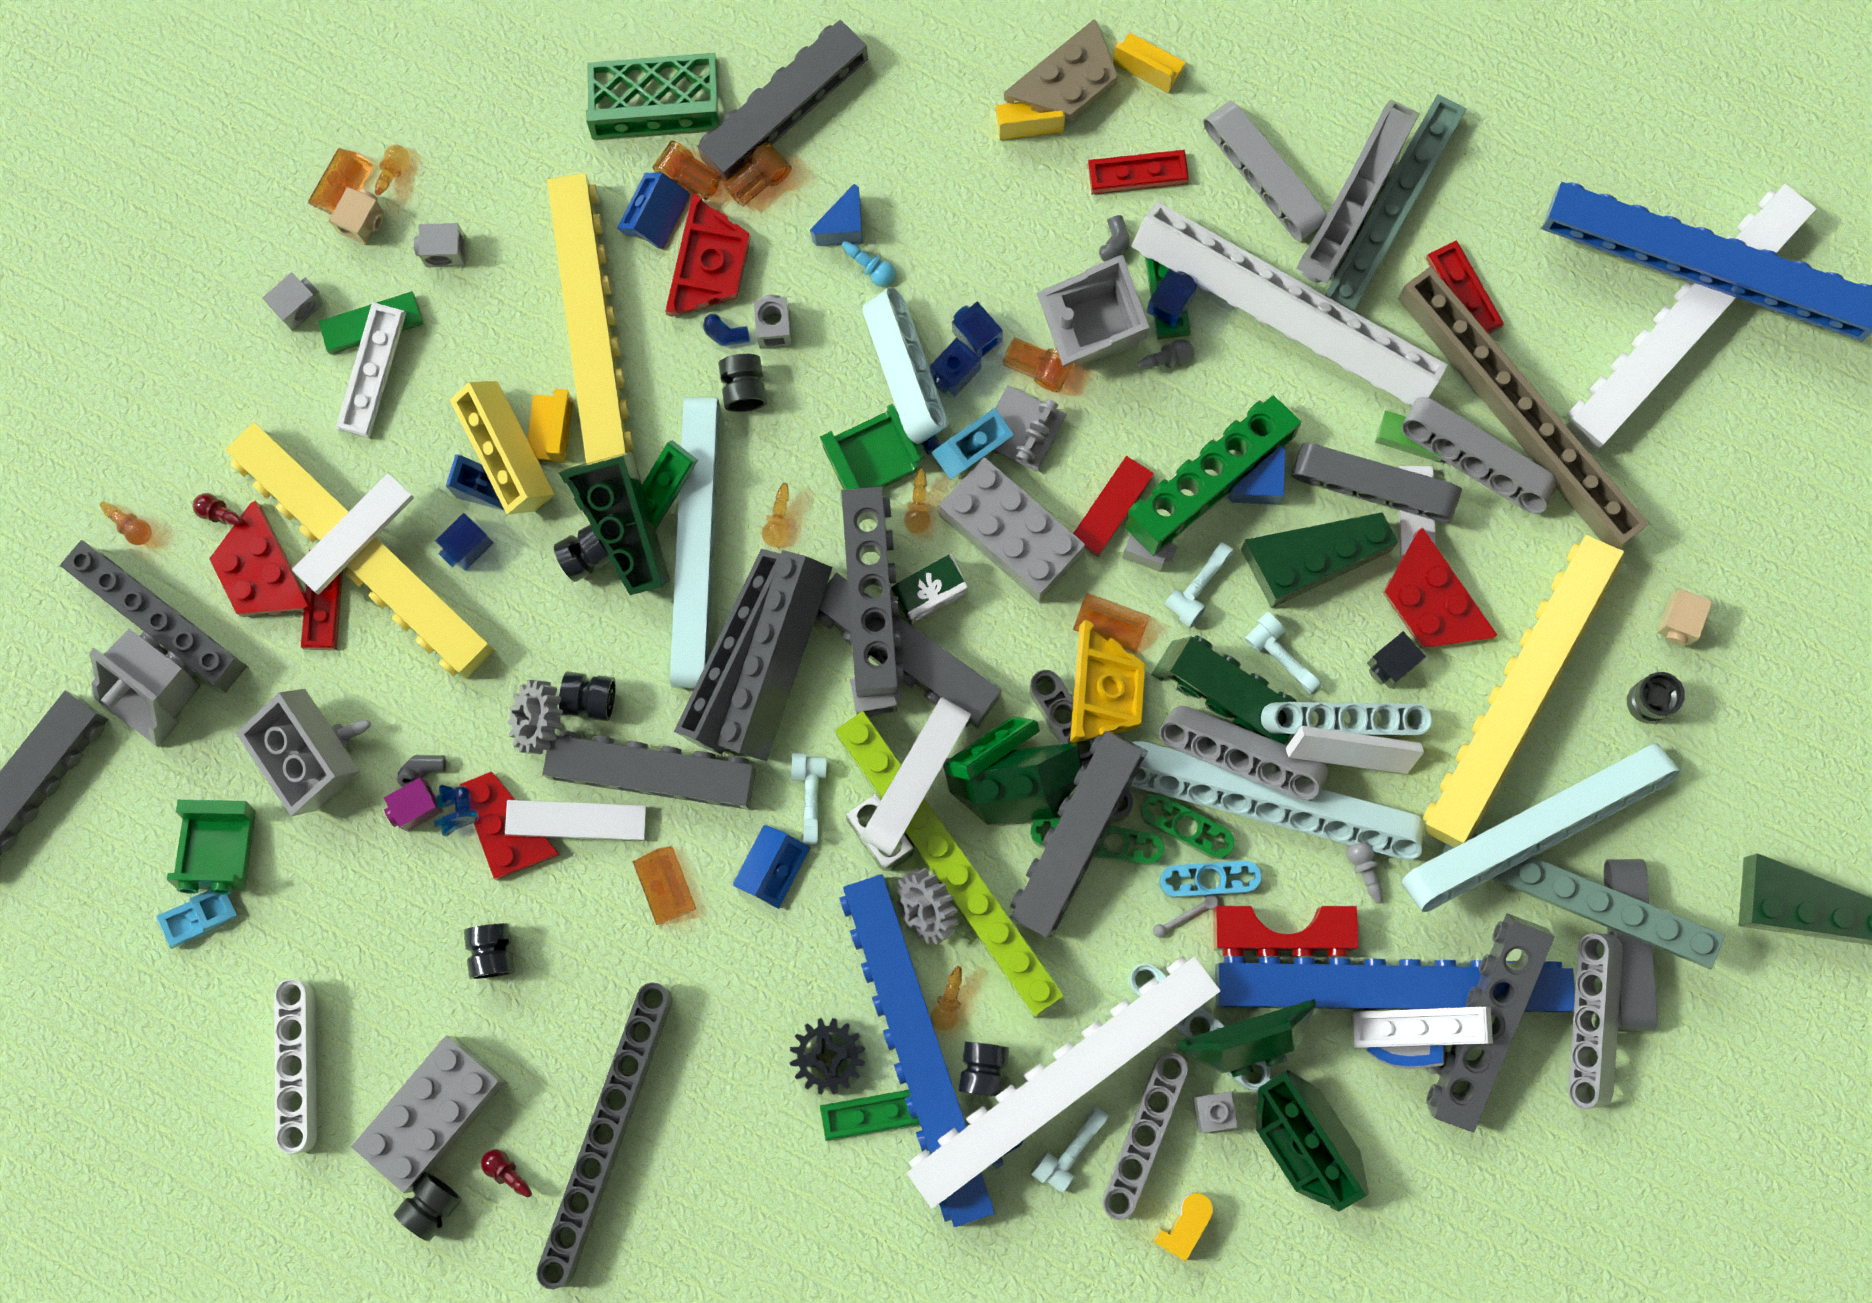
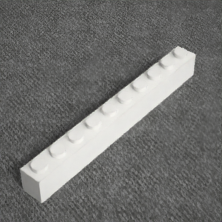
[1566,183,1817,453]
[1131,201,1447,406]
[906,956,1220,1209]

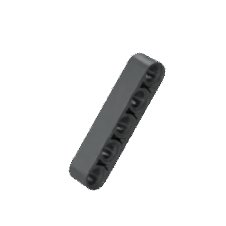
[1291,443,1462,523]
[1030,670,1134,821]
[1604,859,1657,1032]

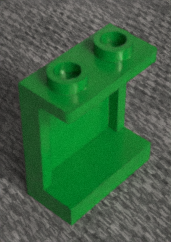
[820,403,925,490]
[167,799,256,895]

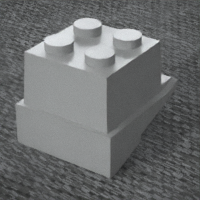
[1037,255,1150,367]
[90,629,200,747]

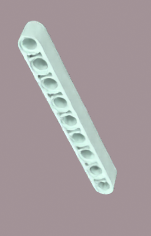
[670,397,720,688]
[1131,741,1425,860]
[1402,743,1680,912]

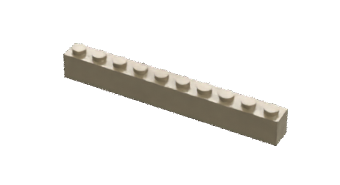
[1398,266,1649,549]

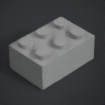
[236,689,360,816]

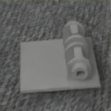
[993,385,1067,472]

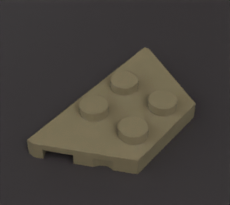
[1004,19,1117,122]

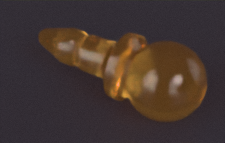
[375,144,410,196]
[904,468,930,534]
[761,483,790,547]
[100,502,152,545]
[931,966,962,1031]

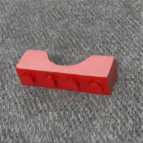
[1213,906,1358,957]

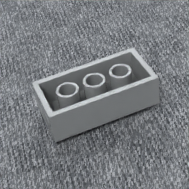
[939,457,1085,602]
[351,1036,507,1193]

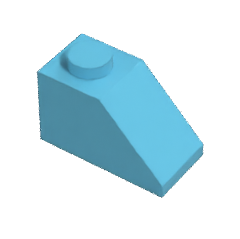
[931,408,1014,480]

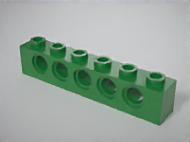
[1125,395,1302,557]

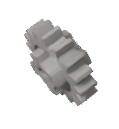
[508,680,562,755]
[896,868,958,944]

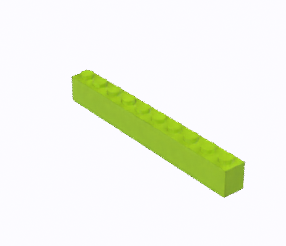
[834,711,1064,1018]

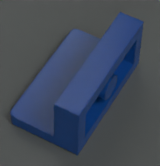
[617,172,690,249]
[733,825,811,909]

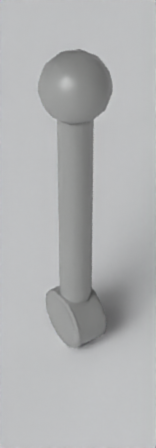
[1153,895,1218,938]

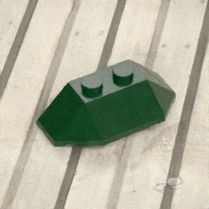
[943,742,1082,825]
[1175,999,1317,1078]
[1256,1070,1369,1212]

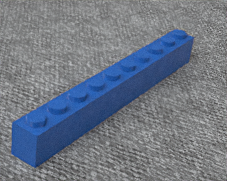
[1541,181,1872,342]
[839,874,995,1227]
[1215,956,1575,1013]

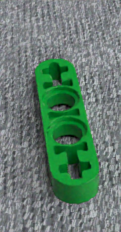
[1030,817,1164,865]

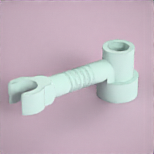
[1165,542,1233,628]
[1245,612,1321,695]
[791,753,826,844]
[1031,1106,1109,1193]

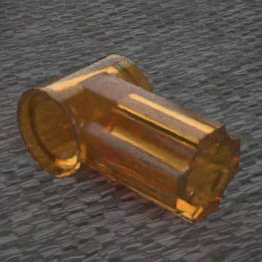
[652,140,722,200]
[724,142,792,207]
[1003,337,1074,392]

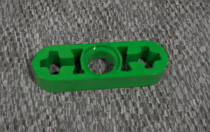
[1140,794,1234,859]

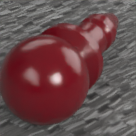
[192,493,243,525]
[481,1149,532,1197]

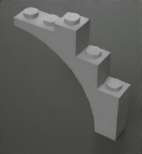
[1296,99,1420,284]

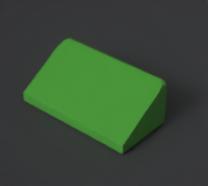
[1375,410,1443,462]

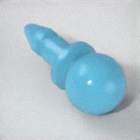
[842,241,896,287]

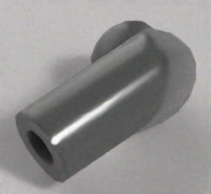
[1099,215,1130,262]
[397,755,446,787]

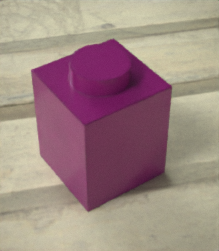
[384,778,444,832]

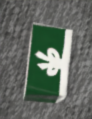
[891,554,968,624]
[846,794,914,871]

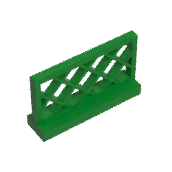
[586,53,720,140]

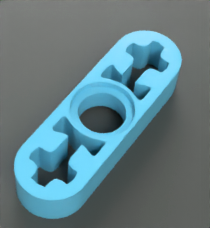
[1159,861,1261,898]

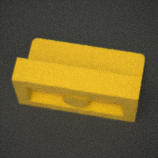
[1113,32,1186,94]
[995,102,1065,140]
[527,388,573,463]

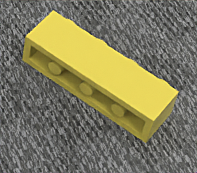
[450,381,555,515]

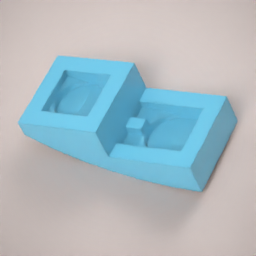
[156,890,237,949]

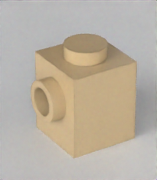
[329,187,384,245]
[1657,589,1713,646]

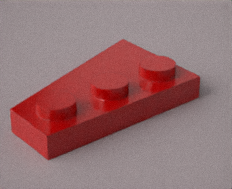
[460,771,560,880]

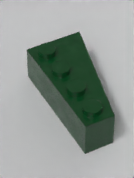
[559,451,670,595]
[1241,512,1398,608]
[1151,635,1297,745]
[1738,853,1872,945]

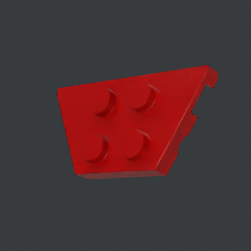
[665,194,751,317]
[209,501,313,617]
[1382,527,1497,648]

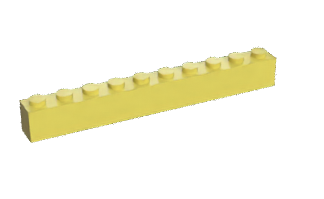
[547,173,634,463]
[225,422,495,679]
[1423,535,1624,848]

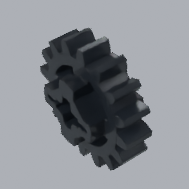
[789,1018,866,1095]

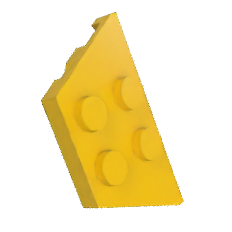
[1070,620,1145,743]

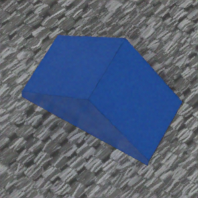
[810,184,863,246]
[1228,446,1285,505]
[446,454,504,510]

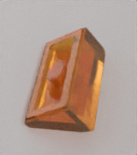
[308,148,373,215]
[1073,593,1150,653]
[633,846,696,925]

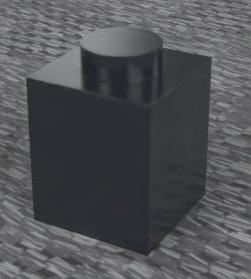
[1367,631,1426,689]

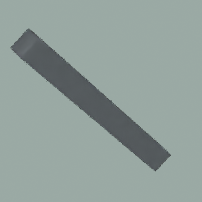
[536,982,672,1290]

